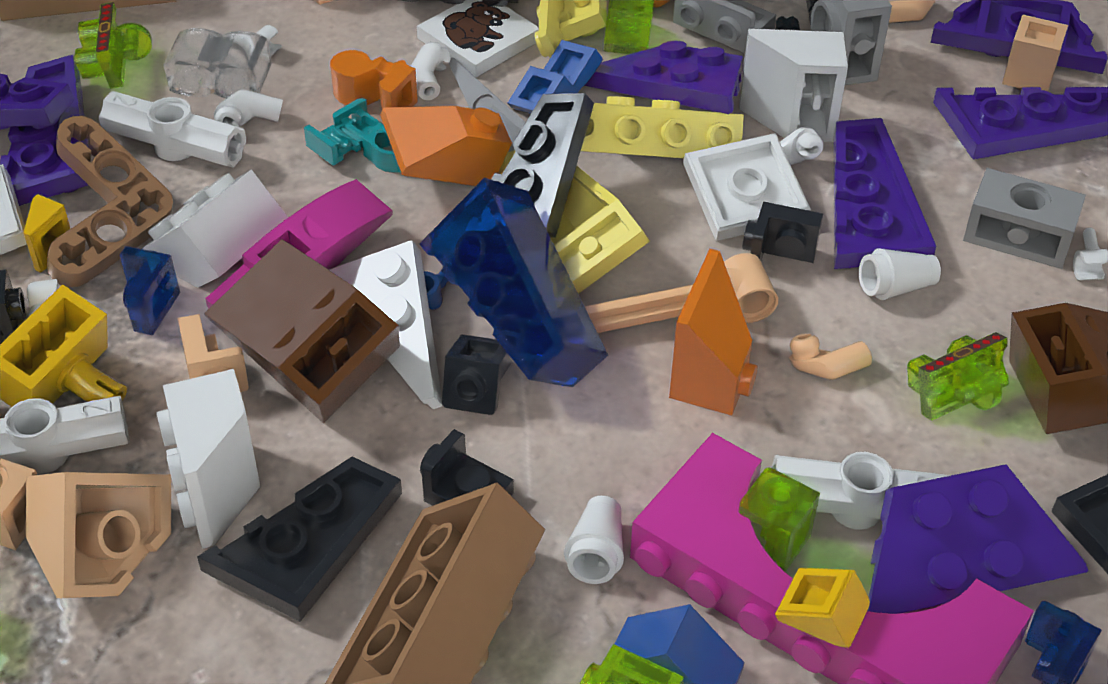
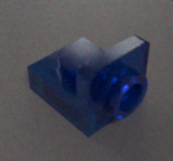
[119,246,181,335]
[1025,601,1102,684]

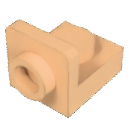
[178,314,249,392]

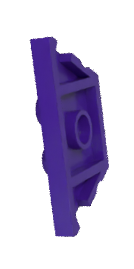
[930,0,1108,74]
[584,41,744,114]
[867,464,1088,614]

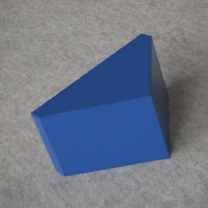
[603,604,745,684]

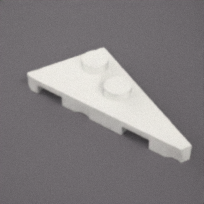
[329,240,443,409]

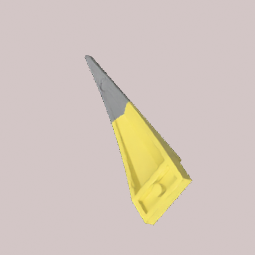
[449,57,650,303]

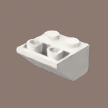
[739,29,848,142]
[139,169,288,288]
[156,369,260,549]

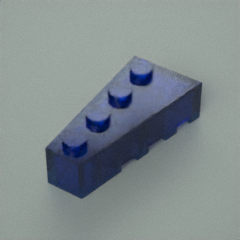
[419,178,609,388]

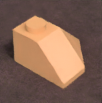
[26,472,171,598]

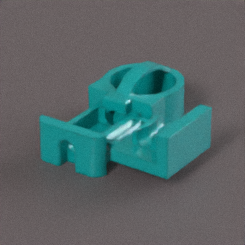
[304,98,401,173]

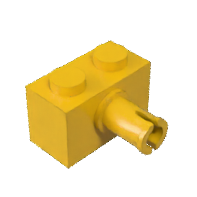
[0,284,127,407]

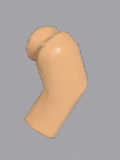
[889,0,936,23]
[789,334,872,380]

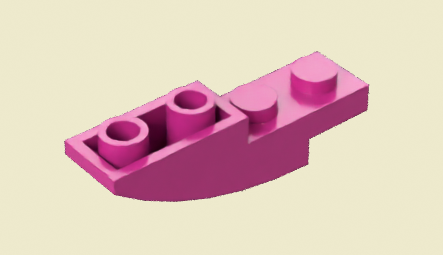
[205,179,393,308]

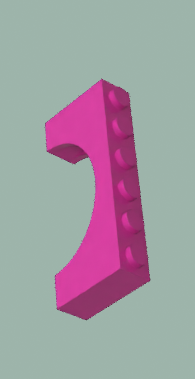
[630,432,1034,684]

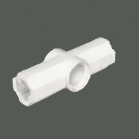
[99,91,246,168]
[0,396,130,474]
[769,452,950,530]

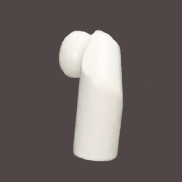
[411,42,451,100]
[214,90,283,127]
[780,128,823,165]

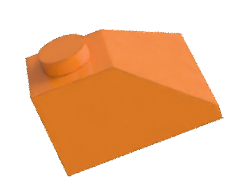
[380,106,512,188]
[669,248,758,415]

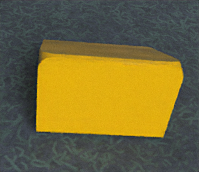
[23,194,71,273]
[775,568,870,648]

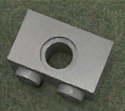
[963,168,1086,269]

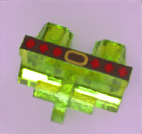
[74,2,152,89]
[907,332,1009,421]

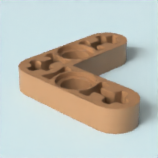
[47,116,173,287]

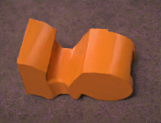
[330,50,418,111]

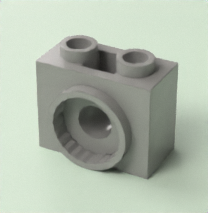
[811,0,892,85]

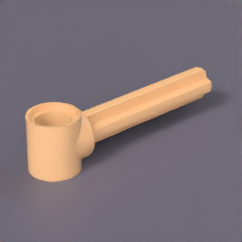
[570,253,778,337]

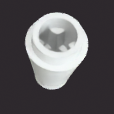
[859,248,941,300]
[564,496,624,584]

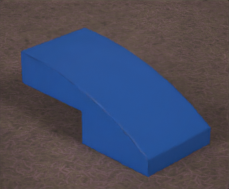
[507,40,603,114]

